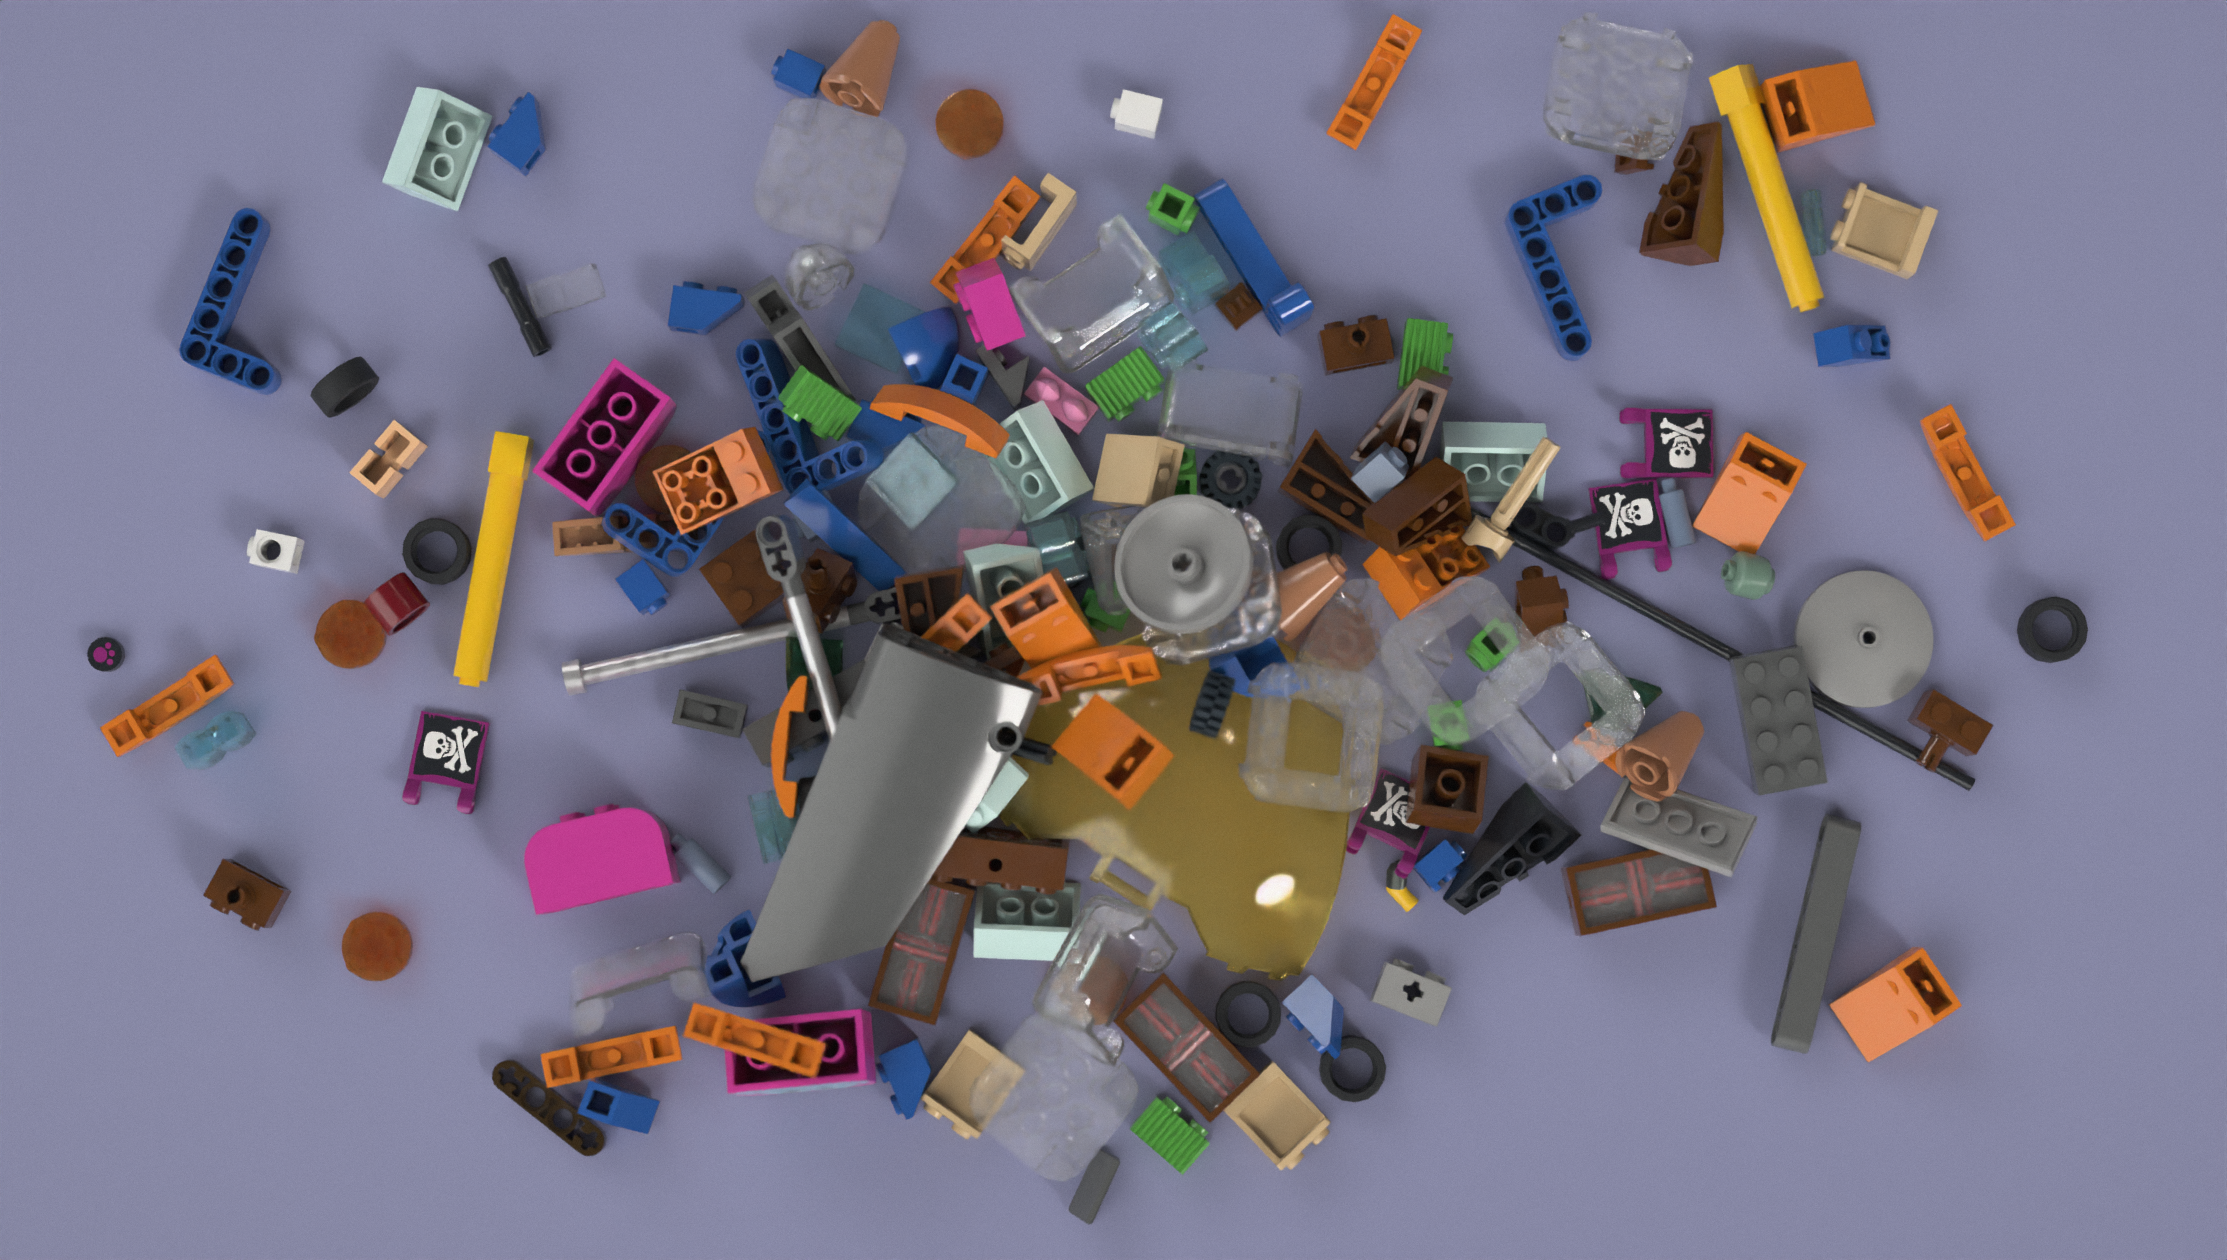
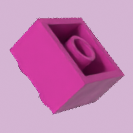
[953,258,1026,351]

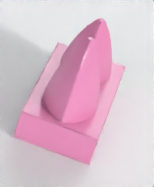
[1024,367,1099,436]

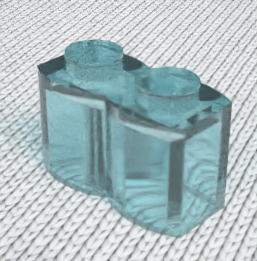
[1137,300,1208,373]
[1024,511,1091,585]
[174,711,256,770]

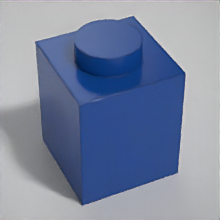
[771,49,827,103]
[615,559,671,615]

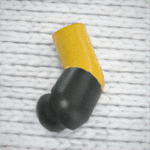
[1386,859,1419,912]

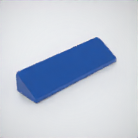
[783,478,908,591]

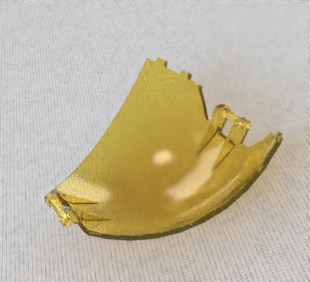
[998,620,1350,981]

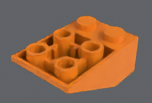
[1760,60,1876,153]
[653,427,784,535]
[1692,432,1807,554]
[1362,524,1491,621]
[990,567,1103,669]
[1051,693,1174,811]
[1828,947,1962,1062]

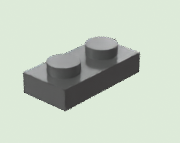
[672,690,748,739]

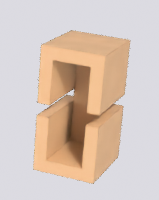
[349,420,428,499]

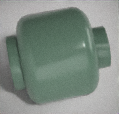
[1721,551,1775,600]

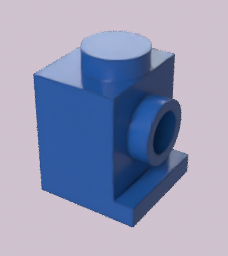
[1413,839,1467,892]

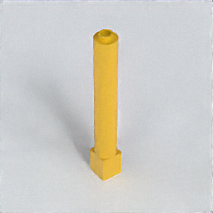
[1708,64,1824,313]
[453,431,534,687]

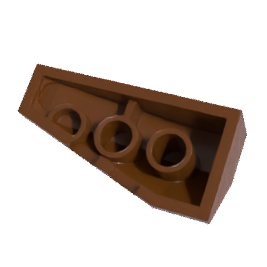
[1639,122,1724,266]

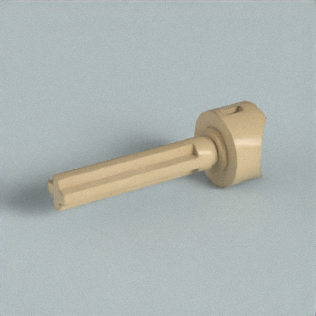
[1461,436,1561,563]

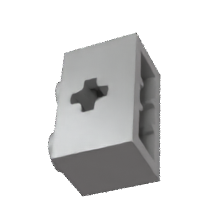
[1370,958,1452,1027]

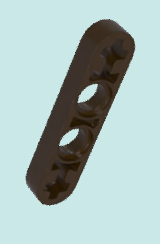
[492,1060,607,1156]

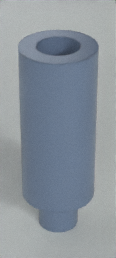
[1659,478,1696,549]
[670,833,732,894]

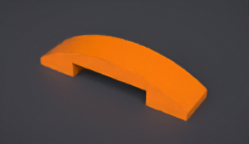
[1326,14,1423,151]
[930,175,1041,304]
[870,384,1010,458]
[1919,404,2016,541]
[921,593,992,652]
[1018,645,1162,706]
[100,655,234,757]
[771,676,809,818]
[683,1002,826,1078]
[540,1025,683,1088]

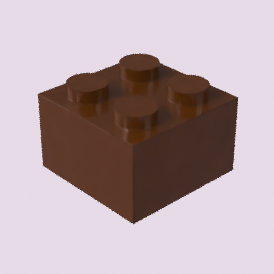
[699,529,785,628]
[1405,745,1489,834]

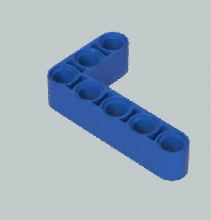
[1505,174,1602,361]
[1193,178,1314,337]
[179,208,282,395]
[736,338,884,495]
[602,430,771,577]

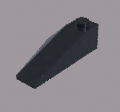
[1442,782,1582,915]

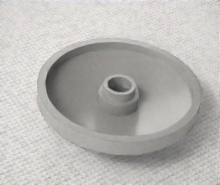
[1114,494,1254,634]
[1794,571,1933,708]

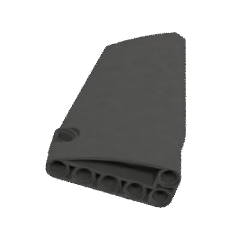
[740,624,1043,982]

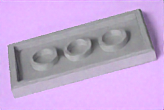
[1601,776,1758,877]

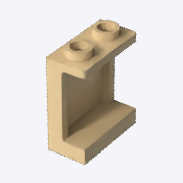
[1001,173,1077,271]
[1830,182,1939,279]
[1092,433,1185,508]
[920,1029,1026,1140]
[1223,1060,1331,1170]

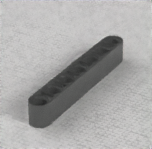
[1771,814,1861,1054]

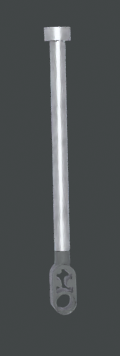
[756,514,843,741]
[562,588,901,696]

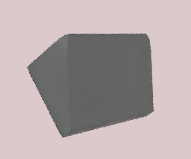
[1069,1149,1120,1224]

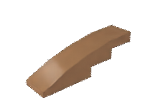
[552,513,698,556]

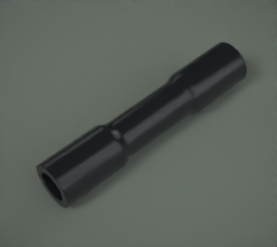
[488,257,552,357]

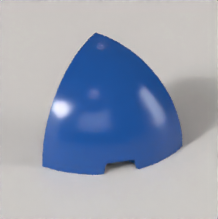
[888,307,959,390]
[1209,605,1302,698]
[706,909,786,1007]

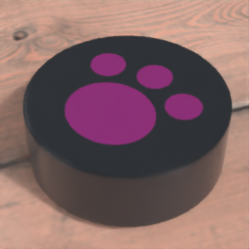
[87,637,125,672]

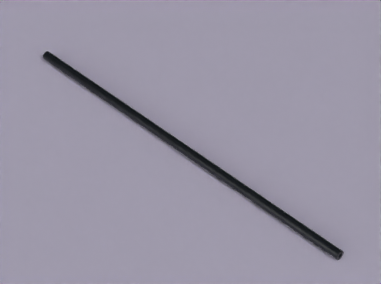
[1471,507,1975,791]

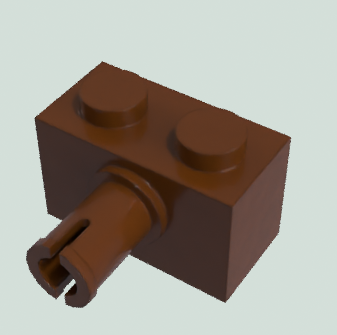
[1317,315,1395,376]
[782,548,858,634]
[1515,566,1569,650]
[1907,689,1993,773]
[203,859,291,931]

